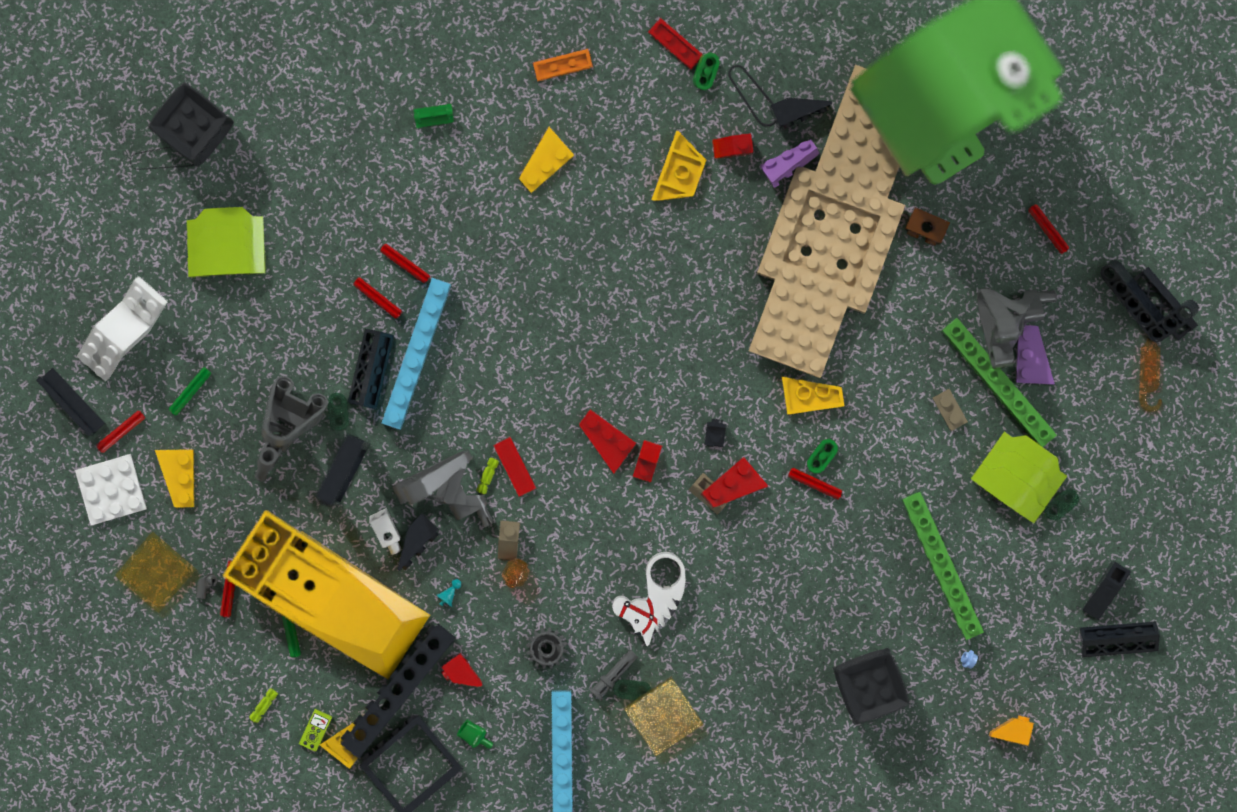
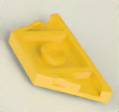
[651,130,706,201]

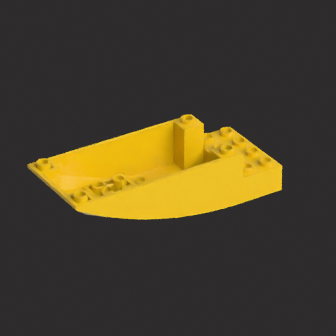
[223,510,430,680]

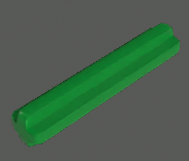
[168,367,211,415]
[281,614,301,658]

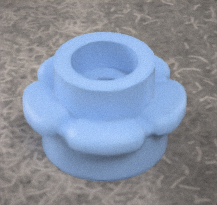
[961,650,978,669]

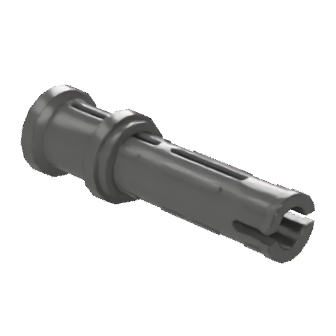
[589,649,639,701]

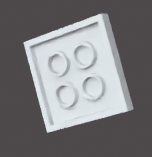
[75,454,147,525]

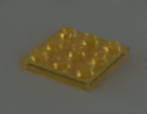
[115,532,196,613]
[624,676,703,756]

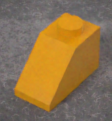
[989,715,1034,746]

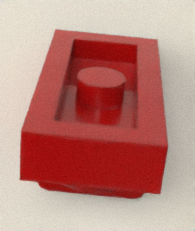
[633,440,662,482]

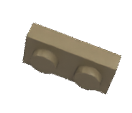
[932,389,968,431]

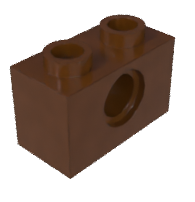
[904,207,950,246]

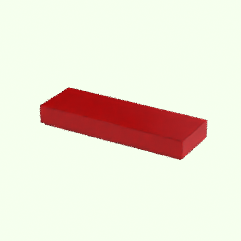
[648,18,703,70]
[493,437,536,497]

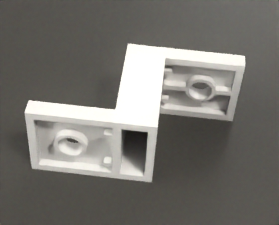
[77,276,168,381]

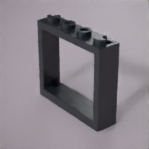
[315,434,370,507]
[359,714,464,812]

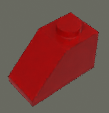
[712,133,753,159]
[441,653,483,687]

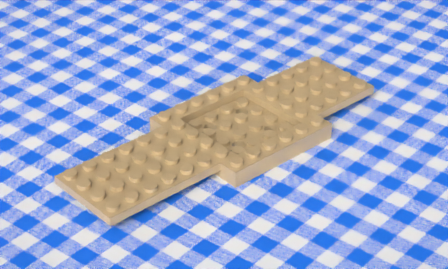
[749,65,905,378]

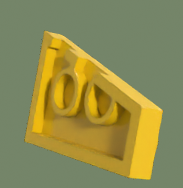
[519,127,574,193]
[782,377,844,415]
[155,450,194,507]
[320,714,378,769]

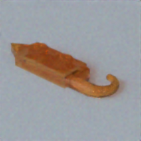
[1139,337,1162,412]

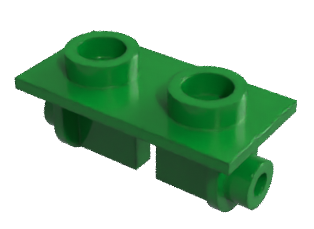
[414,104,454,128]

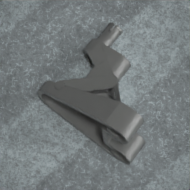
[977,288,1057,369]
[255,376,328,482]
[392,449,494,527]

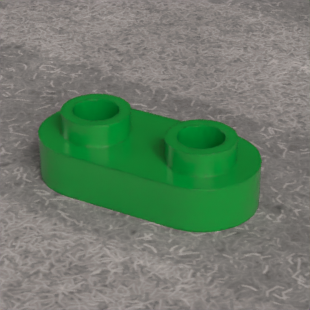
[693,53,720,90]
[807,439,838,473]

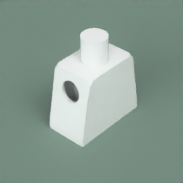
[369,508,402,555]

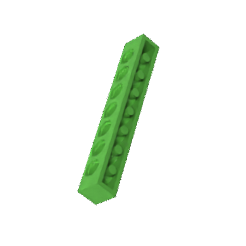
[941,318,1057,447]
[901,492,984,640]

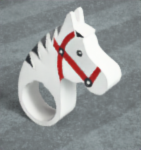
[612,552,685,646]

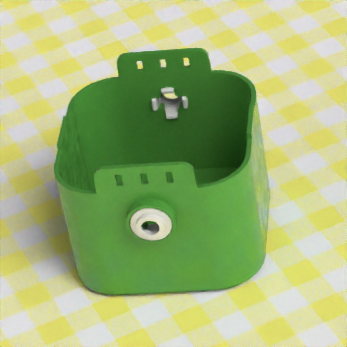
[849,0,1065,185]

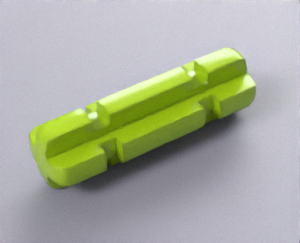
[476,457,499,494]
[249,688,278,723]

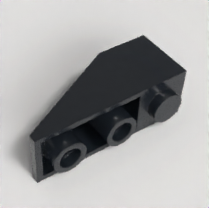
[769,98,832,130]
[397,513,439,571]
[1082,561,1132,620]

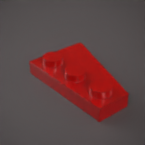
[579,409,636,474]
[701,457,768,509]

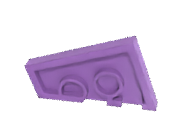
[760,140,820,188]
[1016,325,1054,384]

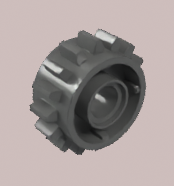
[526,627,568,669]

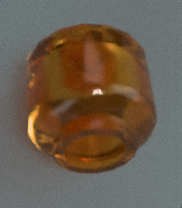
[502,558,530,588]

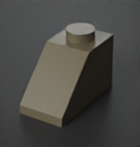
[498,520,520,560]

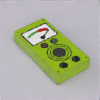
[299,709,332,752]

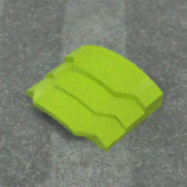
[187,207,266,278]
[971,431,1067,523]

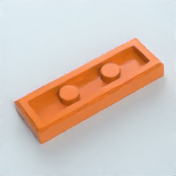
[533,49,593,82]

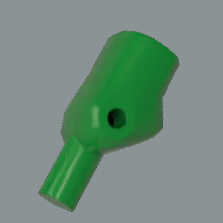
[457,719,493,749]

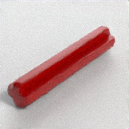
[1028,204,1069,254]
[380,244,430,284]
[353,277,402,319]
[96,411,145,453]
[788,468,842,499]
[220,560,235,617]

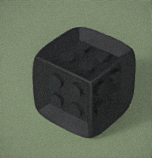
[148,82,234,167]
[833,648,910,725]

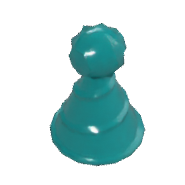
[436,579,461,607]

